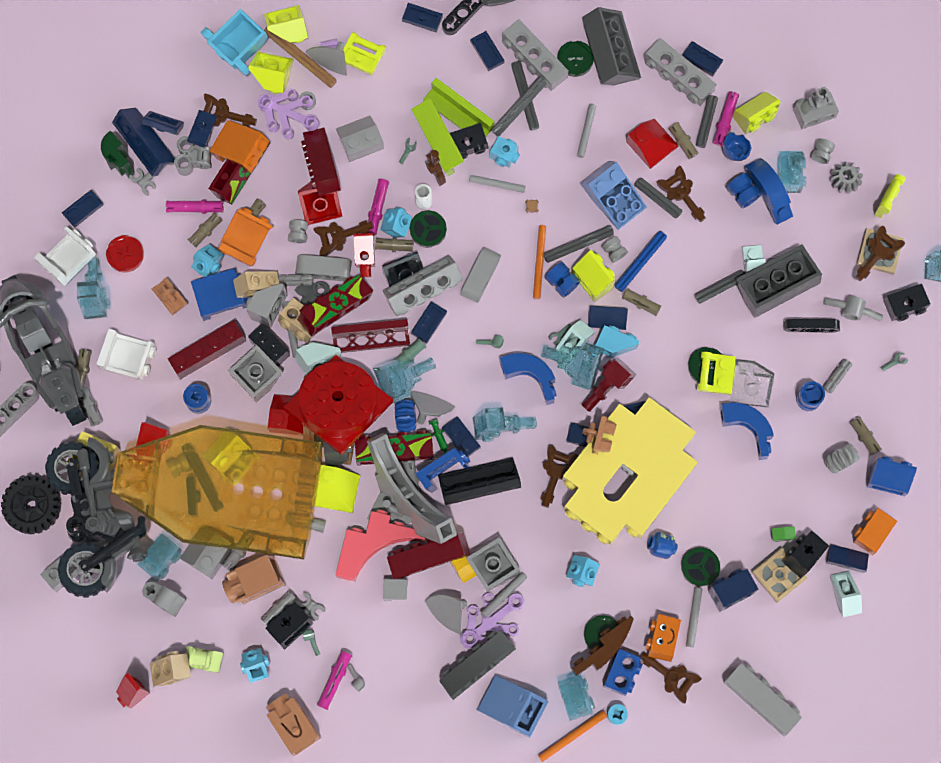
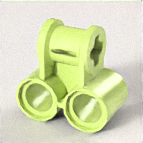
[185,646,223,673]

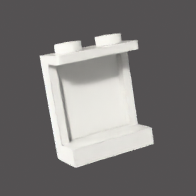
[34,226,96,286]
[96,329,156,381]

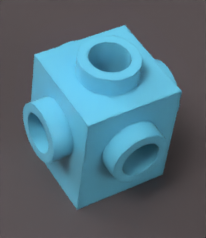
[490,136,520,168]
[380,207,412,238]
[191,244,224,277]
[566,555,600,587]
[240,648,270,683]

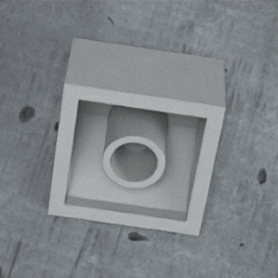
[336,115,384,162]
[246,283,287,328]
[228,345,283,403]
[180,526,233,579]
[466,537,520,592]

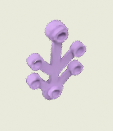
[258,89,319,139]
[460,593,524,649]

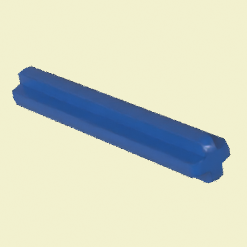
[615,231,667,292]

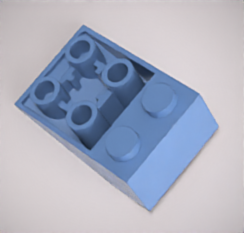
[580,161,647,230]
[477,675,549,738]

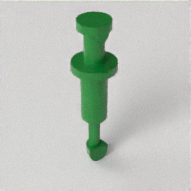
[429,419,448,454]

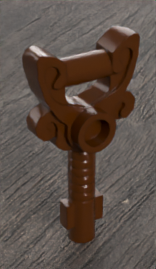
[204,93,257,127]
[425,150,446,186]
[657,166,706,222]
[313,221,374,257]
[855,226,905,282]
[541,445,578,508]
[640,653,702,704]

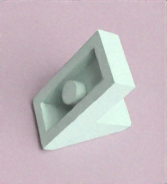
[742,245,766,274]

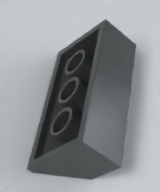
[582,7,641,86]
[736,244,822,318]

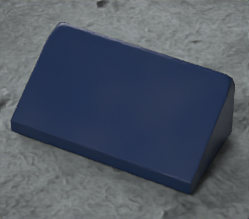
[588,306,628,330]
[826,544,869,573]

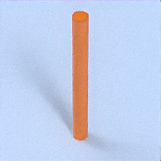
[533,225,546,299]
[538,710,607,762]

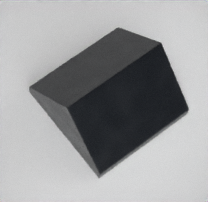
[382,252,426,287]

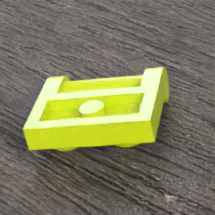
[343,32,387,75]
[874,174,906,218]
[697,352,736,395]

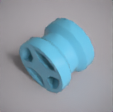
[607,704,628,725]

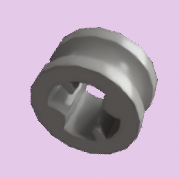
[299,91,316,110]

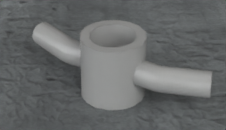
[824,296,883,322]

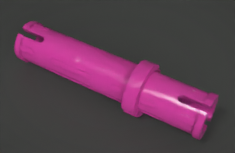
[713,91,740,146]
[368,179,389,235]
[166,199,224,214]
[317,651,352,710]

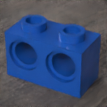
[603,649,643,696]

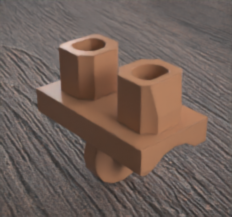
[151,278,187,316]
[582,416,617,455]

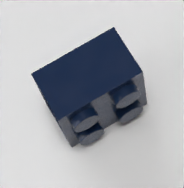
[708,568,759,612]

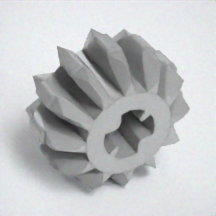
[830,161,863,194]
[825,444,860,473]

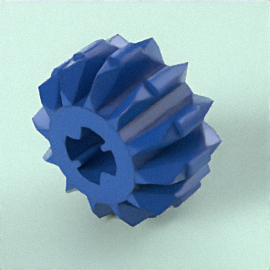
[394,399,417,432]

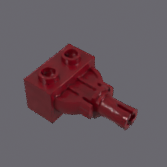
[581,359,637,412]

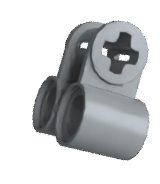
[174,136,211,176]
[142,582,186,617]

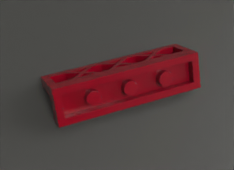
[331,319,410,353]

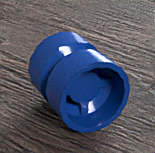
[727,173,762,208]
[545,262,581,298]
[796,381,825,411]
[183,384,211,414]

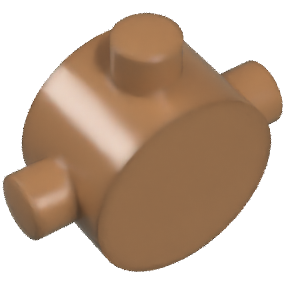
[525,199,539,213]

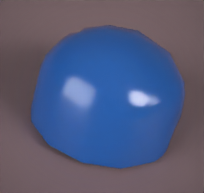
[723,132,752,161]

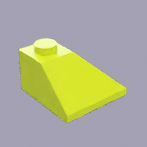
[264,5,308,43]
[248,51,294,94]
[315,465,360,513]

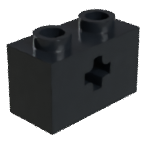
[450,123,489,159]
[883,284,931,322]
[248,324,290,367]
[783,530,829,578]
[265,601,314,650]

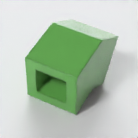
[772,527,796,542]

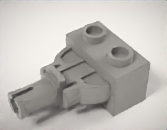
[793,87,839,130]

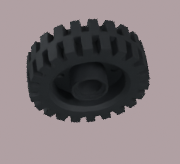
[1,476,61,535]

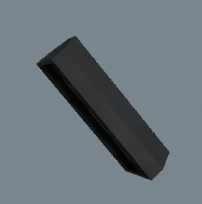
[438,457,521,505]

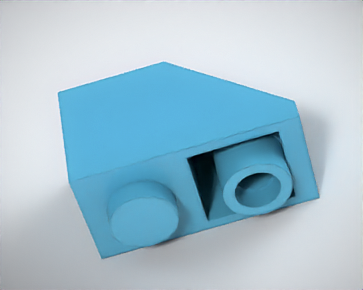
[594,325,639,358]

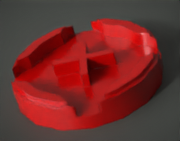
[106,235,144,273]

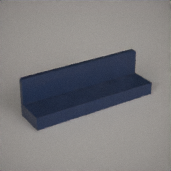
[112,108,175,176]

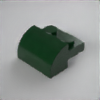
[101,130,134,178]

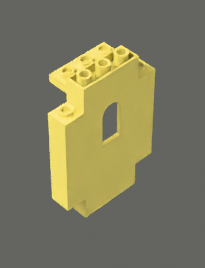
[562,397,698,545]

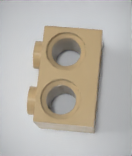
[233,271,279,298]
[277,298,315,344]
[150,651,191,687]

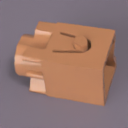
[222,554,286,604]
[266,693,321,756]

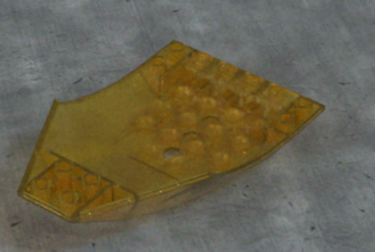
[112,425,322,560]

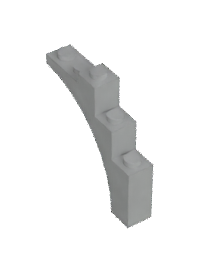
[367,433,457,544]

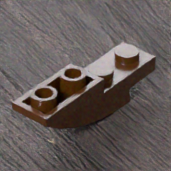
[571,616,634,676]

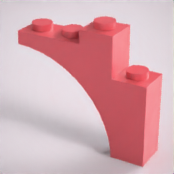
[336,510,426,582]

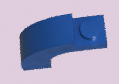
[745,158,793,225]
[499,353,557,405]
[720,403,774,460]

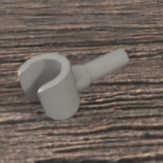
[347,664,365,692]

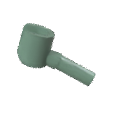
[399,138,417,164]
[549,324,572,345]
[476,335,504,348]
[881,353,908,372]
[303,629,320,656]

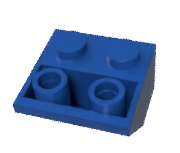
[867,456,917,497]

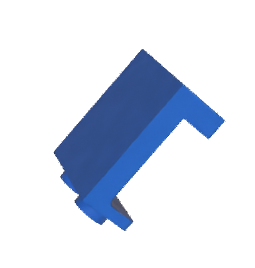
[191,268,248,321]
[416,448,471,493]

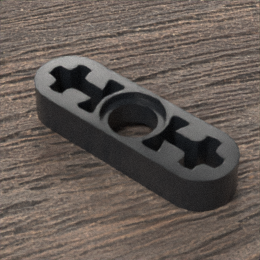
[442,0,483,35]
[784,319,840,333]

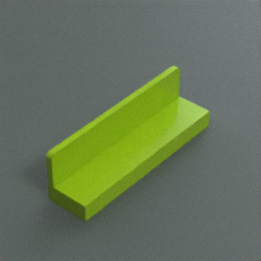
[423,78,494,137]
[411,98,464,176]

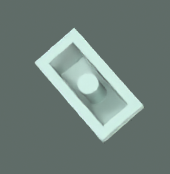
[552,320,595,365]
[296,342,341,376]
[830,571,862,617]

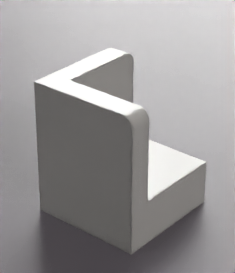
[383,579,408,601]

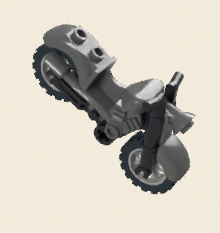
[45,437,149,598]

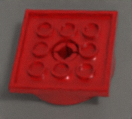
[284,355,394,455]

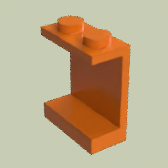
[209,120,270,173]
[217,207,273,267]

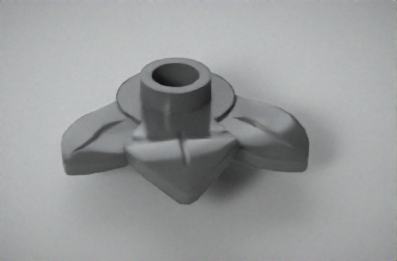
[294,281,330,306]

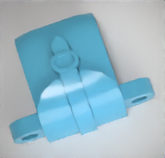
[200,9,268,76]

